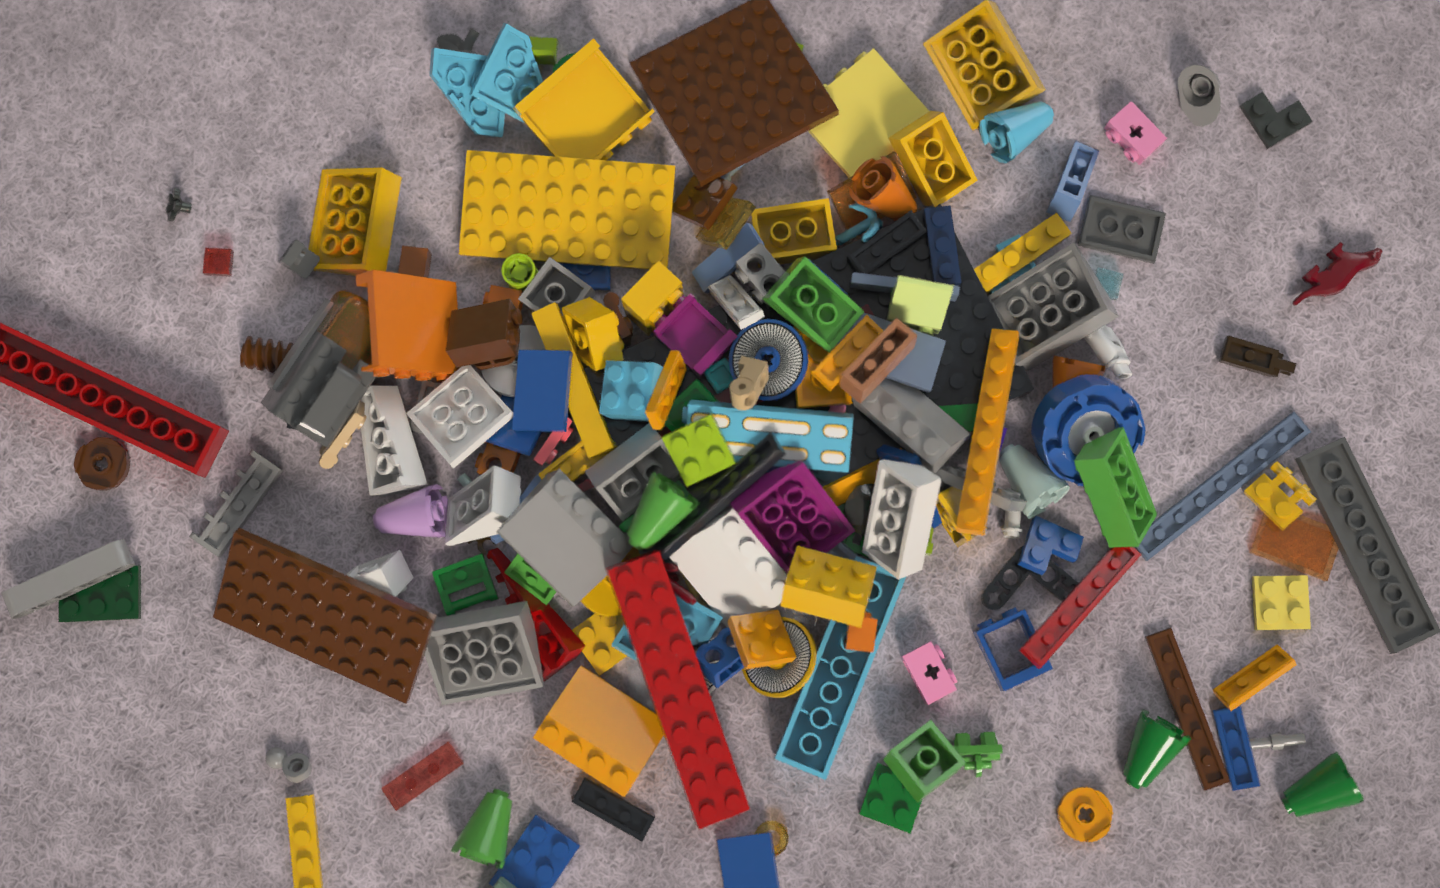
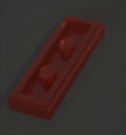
[381,741,464,811]

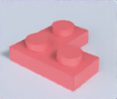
[533,417,574,466]

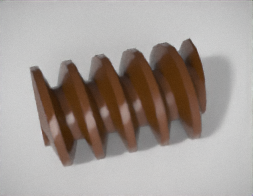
[240,335,293,373]

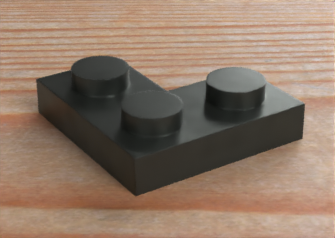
[1239,92,1313,149]

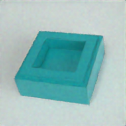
[704,358,734,395]

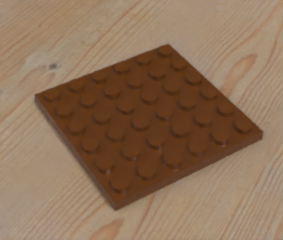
[629,0,839,187]

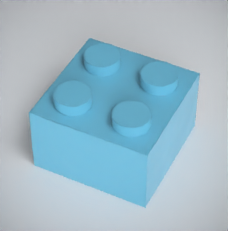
[599,360,663,422]

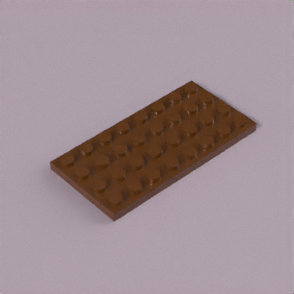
[213,527,437,704]

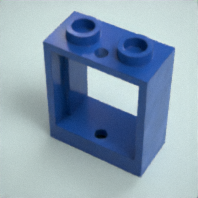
[973,607,1053,691]

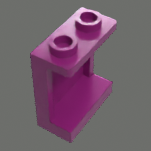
[654,293,738,379]

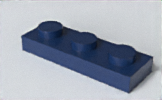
[923,205,961,285]

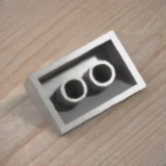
[585,423,681,521]

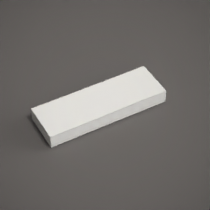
[708,275,764,330]

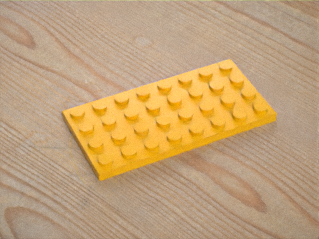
[459,150,676,270]

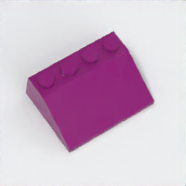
[730,460,855,574]

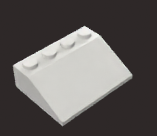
[670,504,787,628]

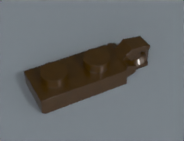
[1219,336,1297,378]

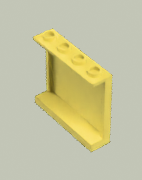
[808,48,929,187]

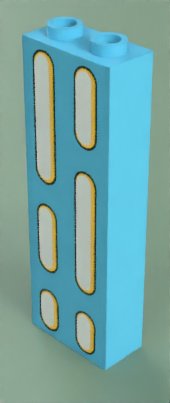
[682,400,853,472]

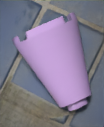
[373,484,448,538]

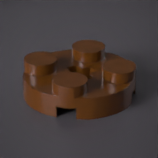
[74,437,130,491]

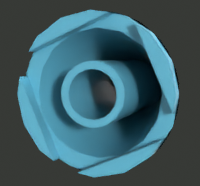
[979,101,1054,163]

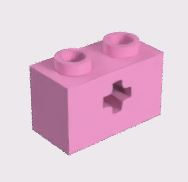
[1104,101,1167,165]
[901,641,957,705]

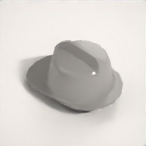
[1178,65,1221,127]

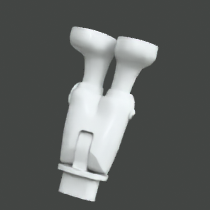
[1084,325,1132,379]

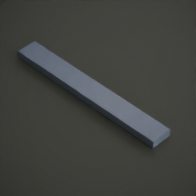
[1135,412,1311,561]

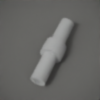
[1250,733,1305,750]

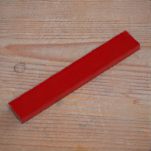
[1019,547,1142,669]

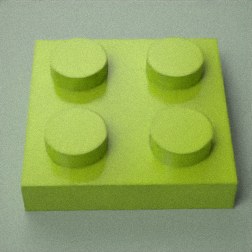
[662,413,736,487]

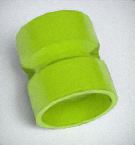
[501,253,539,292]

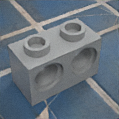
[735,243,785,309]

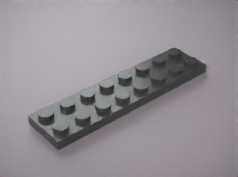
[1295,437,1440,654]

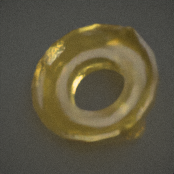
[754,820,789,856]

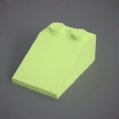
[886,276,953,336]

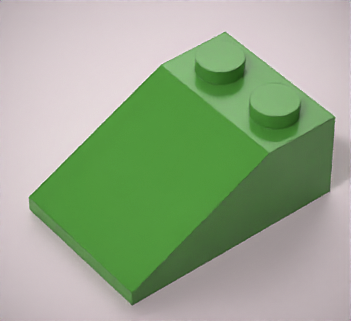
[762,257,864,353]

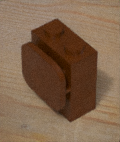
[446,299,522,370]

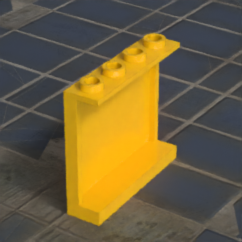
[513,38,655,160]

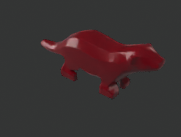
[1292,242,1383,306]

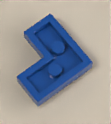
[1017,516,1084,575]

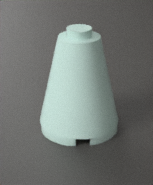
[999,444,1070,519]

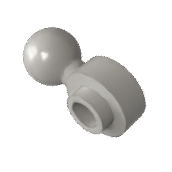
[265,747,312,782]

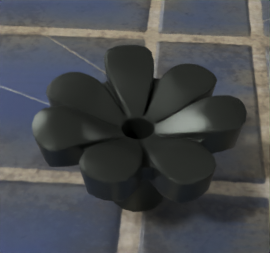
[166,187,192,221]

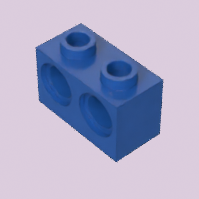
[695,628,744,689]

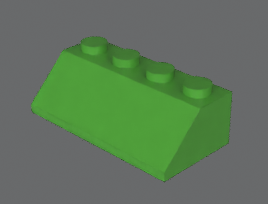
[1074,427,1157,547]

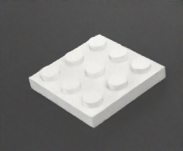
[406,365,513,469]

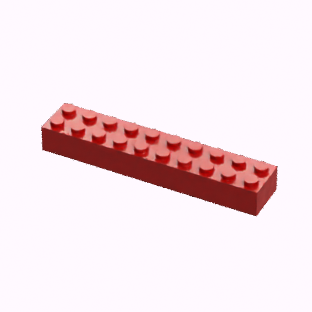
[0,323,229,478]
[604,549,750,829]

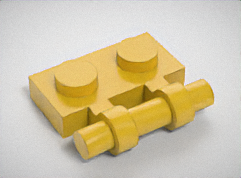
[1244,461,1317,531]

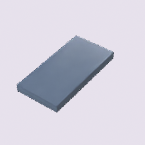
[828,313,946,392]

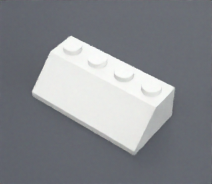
[862,460,941,579]

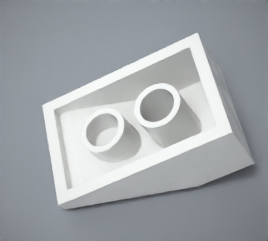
[445,465,521,546]

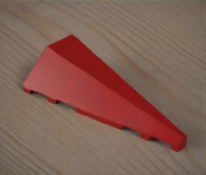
[487,548,585,682]

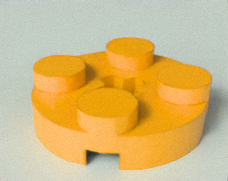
[1057,787,1113,842]

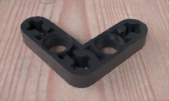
[981,546,1078,610]

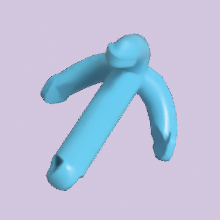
[835,203,883,246]

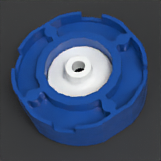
[1031,374,1146,486]

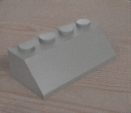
[851,378,971,474]

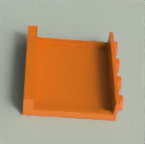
[356,270,460,383]

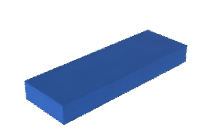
[1213,705,1261,791]

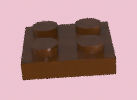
[672,175,738,231]

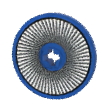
[729,319,808,401]

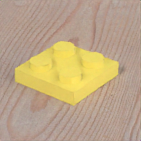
[1252,575,1311,630]

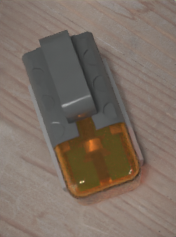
[260,290,376,448]

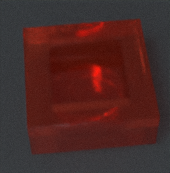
[203,248,234,277]

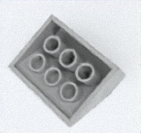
[988,243,1119,371]
[496,469,633,607]
[425,601,544,705]

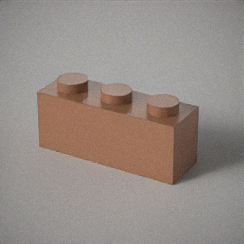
[840,318,917,404]

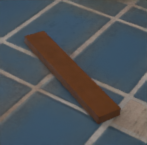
[1145,628,1230,791]

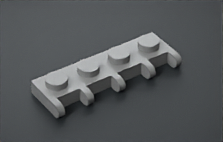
[189,449,283,557]

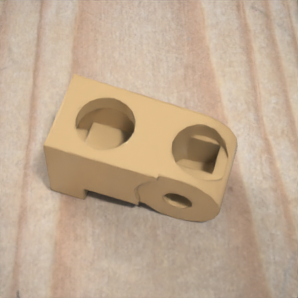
[730,356,769,410]

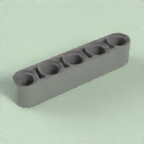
[2,539,135,619]

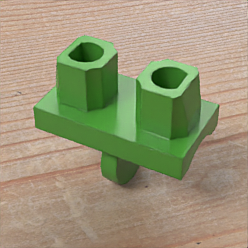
[953,732,1003,777]

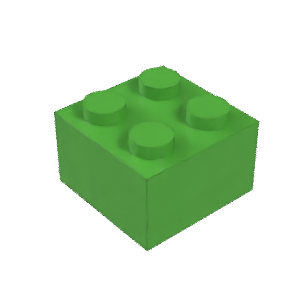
[883,720,966,803]

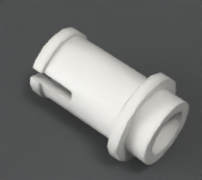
[1001,510,1023,539]

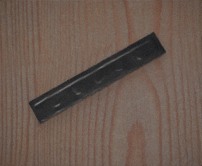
[654,433,786,560]

